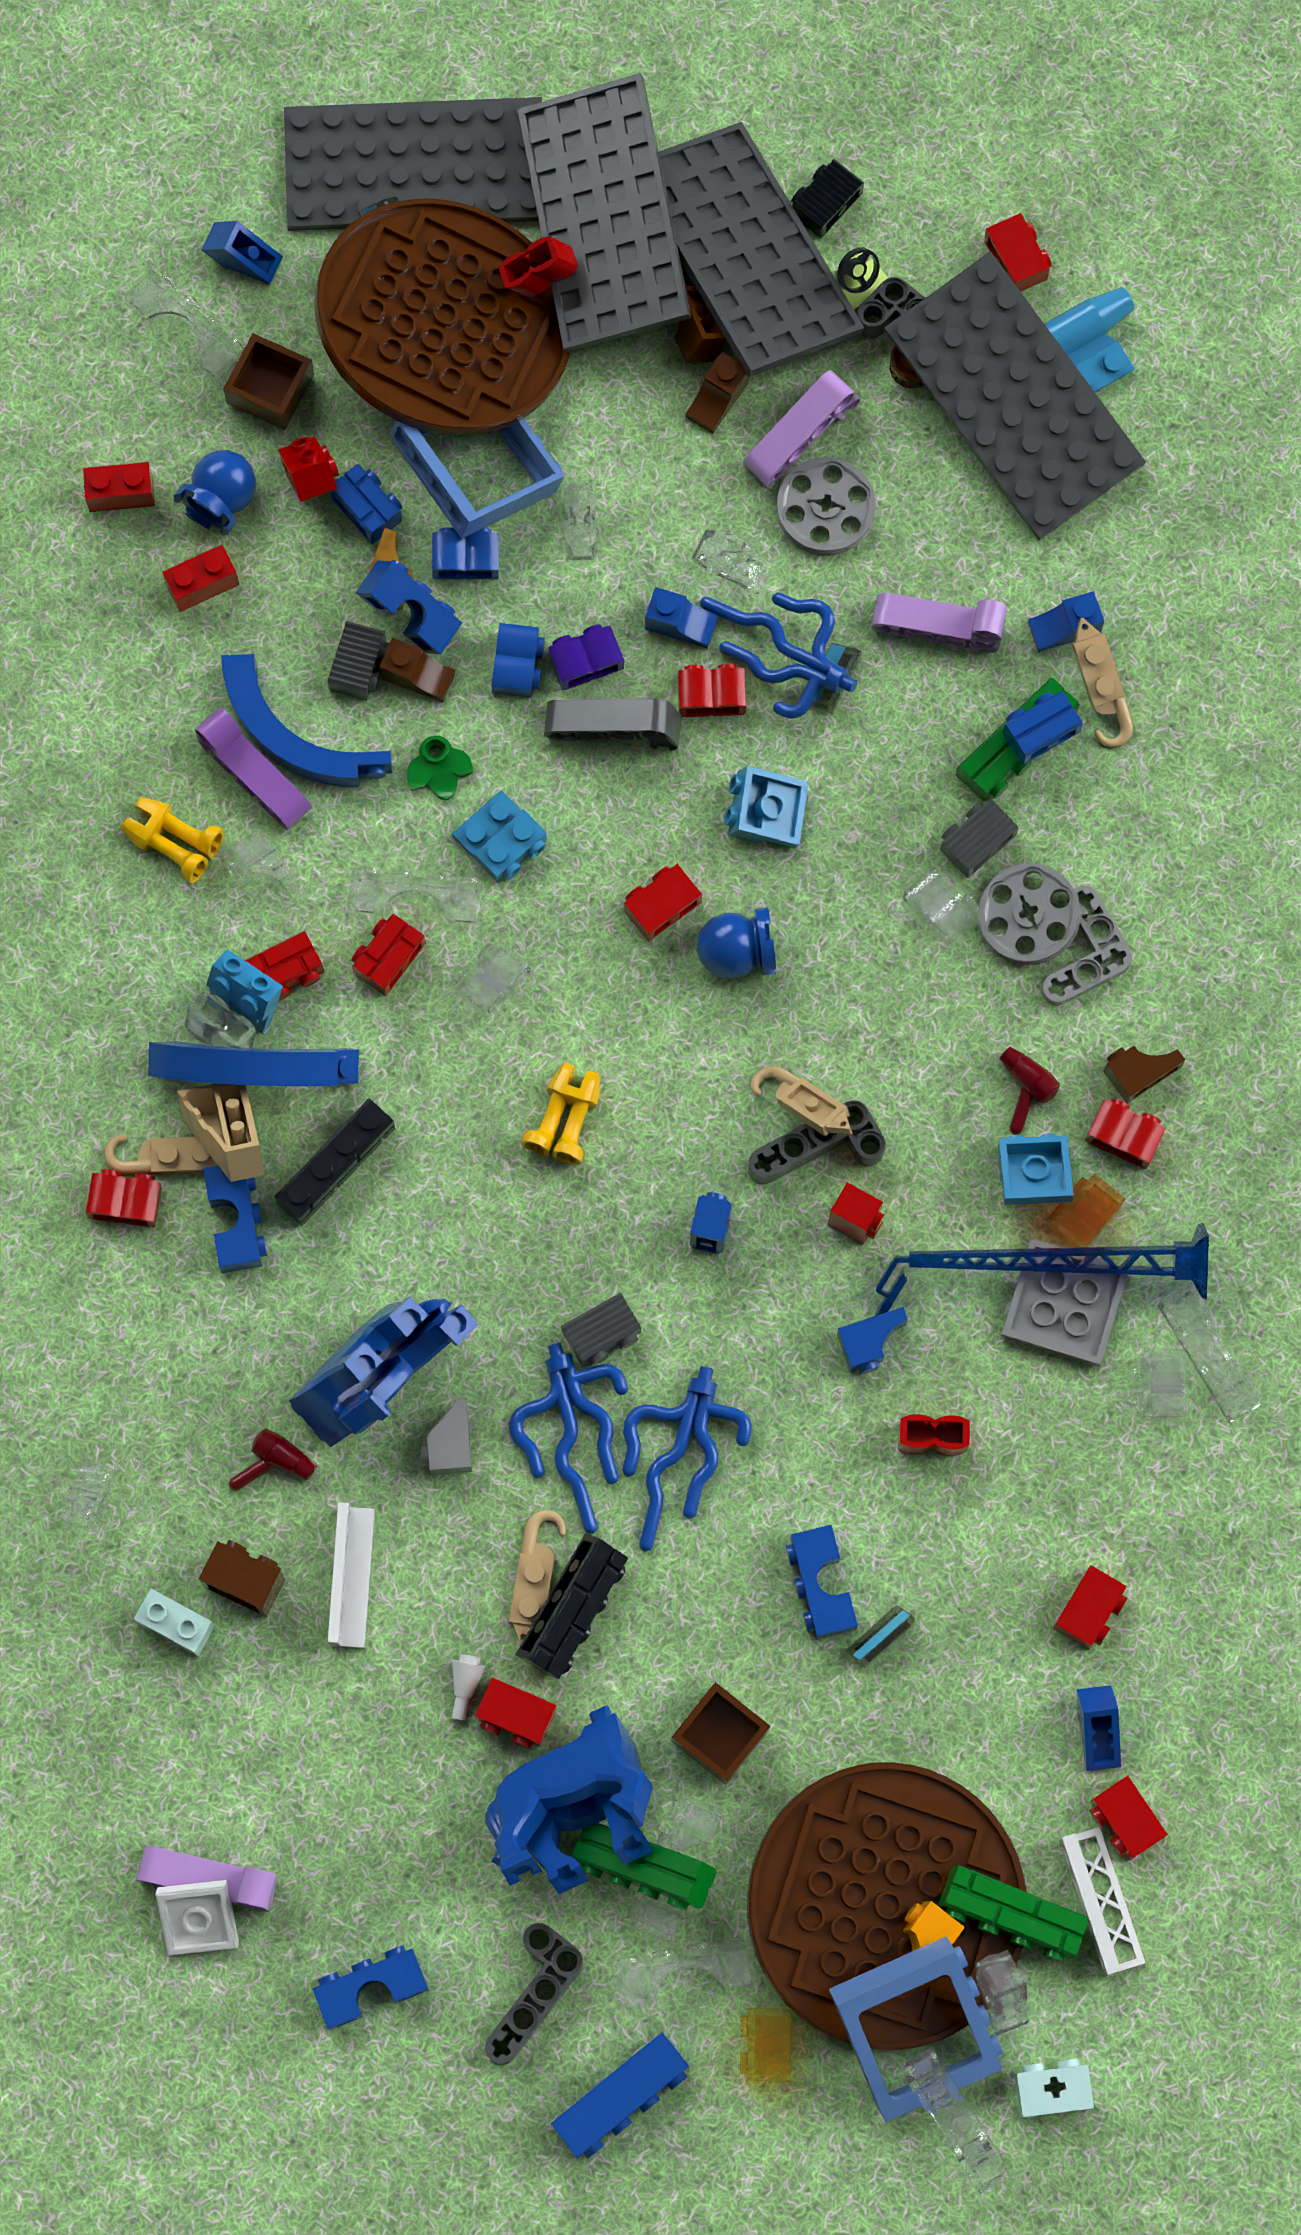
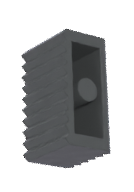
[327,621,390,701]
[940,799,1018,878]
[561,1292,641,1367]

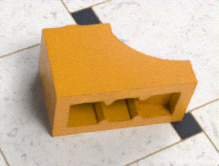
[903,1901,965,1985]

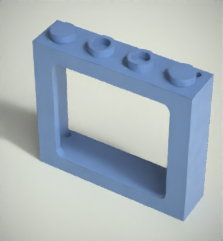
[389,418,564,539]
[829,1936,1003,2122]

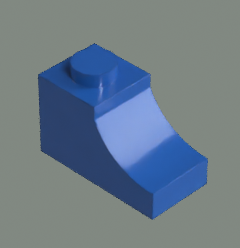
[645,587,718,649]
[1028,591,1104,652]
[837,1307,908,1375]
[1077,1685,1121,1771]

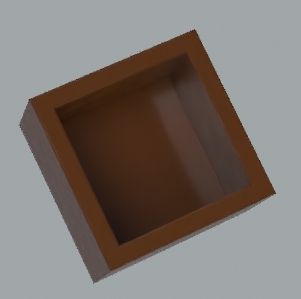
[223,333,314,430]
[199,1540,285,1617]
[671,1682,771,1785]

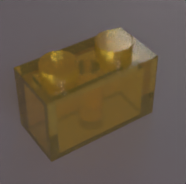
[740,2008,791,2083]

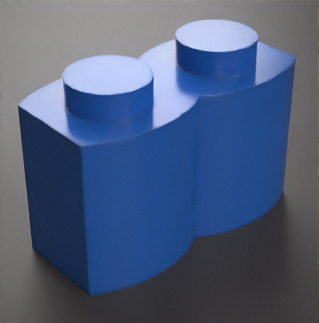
[432,527,499,579]
[491,623,545,698]

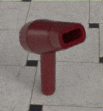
[999,1047,1060,1135]
[229,1428,318,1491]

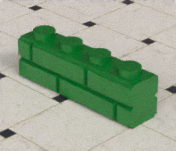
[956,678,1080,802]
[572,1823,717,1911]
[938,1865,1089,1963]

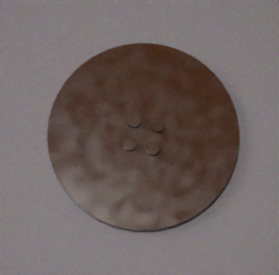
[314,198,570,435]
[747,1762,1027,2050]

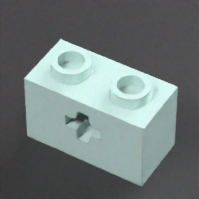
[134,1589,215,1657]
[1014,2059,1094,2118]

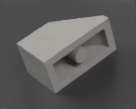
[421,1398,472,1475]

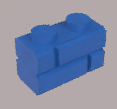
[329,464,403,545]
[1002,691,1083,765]
[690,1192,732,1254]

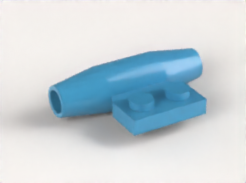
[1044,287,1134,393]

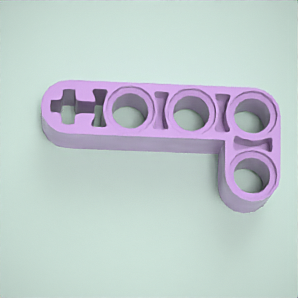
[743,370,861,487]
[871,593,1007,653]
[136,1845,279,1912]

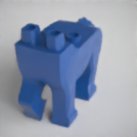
[289,1296,479,1447]
[485,1706,653,1894]

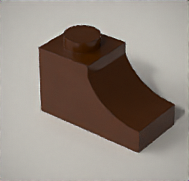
[674,285,727,363]
[686,352,749,434]
[380,638,455,702]
[1104,1046,1185,1104]

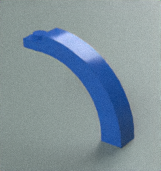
[221,654,392,787]
[148,1041,359,1086]

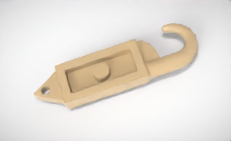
[1071,618,1133,748]
[750,1066,852,1136]
[104,1135,217,1174]
[509,1510,566,1645]

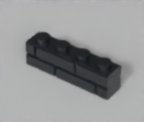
[275,1098,395,1226]
[515,1534,628,1679]

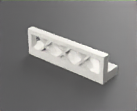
[328,1503,375,1649]
[1059,1827,1145,1976]

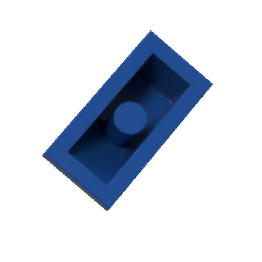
[201,221,283,284]

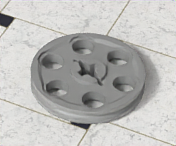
[777,457,876,555]
[978,863,1081,965]

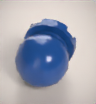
[174,450,256,536]
[696,907,776,979]

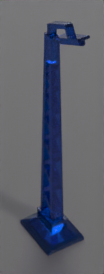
[875,1223,1209,1316]

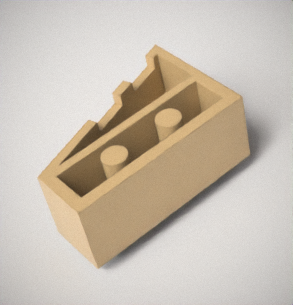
[177,1083,265,1182]

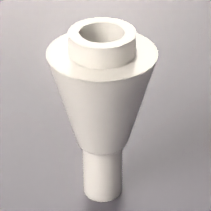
[452,1654,486,1720]

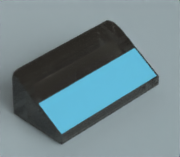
[812,643,862,715]
[846,1605,915,1669]

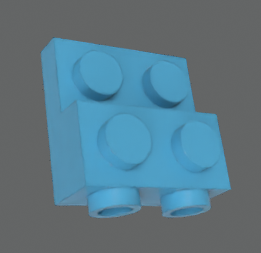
[724,766,808,848]
[452,790,547,883]
[206,949,283,1034]
[998,1133,1074,1205]

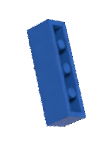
[550,2032,689,2159]

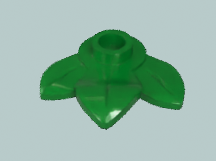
[407,736,473,800]

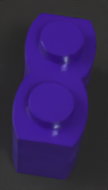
[548,624,625,691]

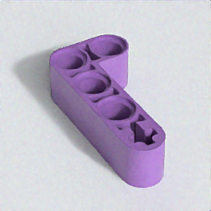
[195,707,312,830]

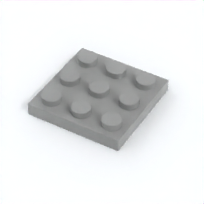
[1001,1238,1129,1367]

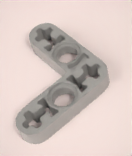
[1042,885,1132,1006]

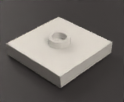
[155,1880,239,1956]

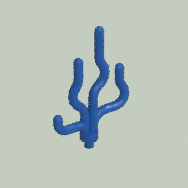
[700,592,857,719]
[509,1342,628,1534]
[622,1366,752,1551]

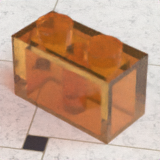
[1048,1173,1126,1253]

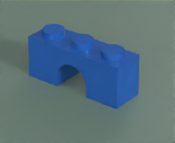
[355,560,462,655]
[203,1165,267,1273]
[785,1524,858,1640]
[312,1945,429,2030]

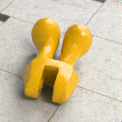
[120,797,225,884]
[520,1062,600,1165]

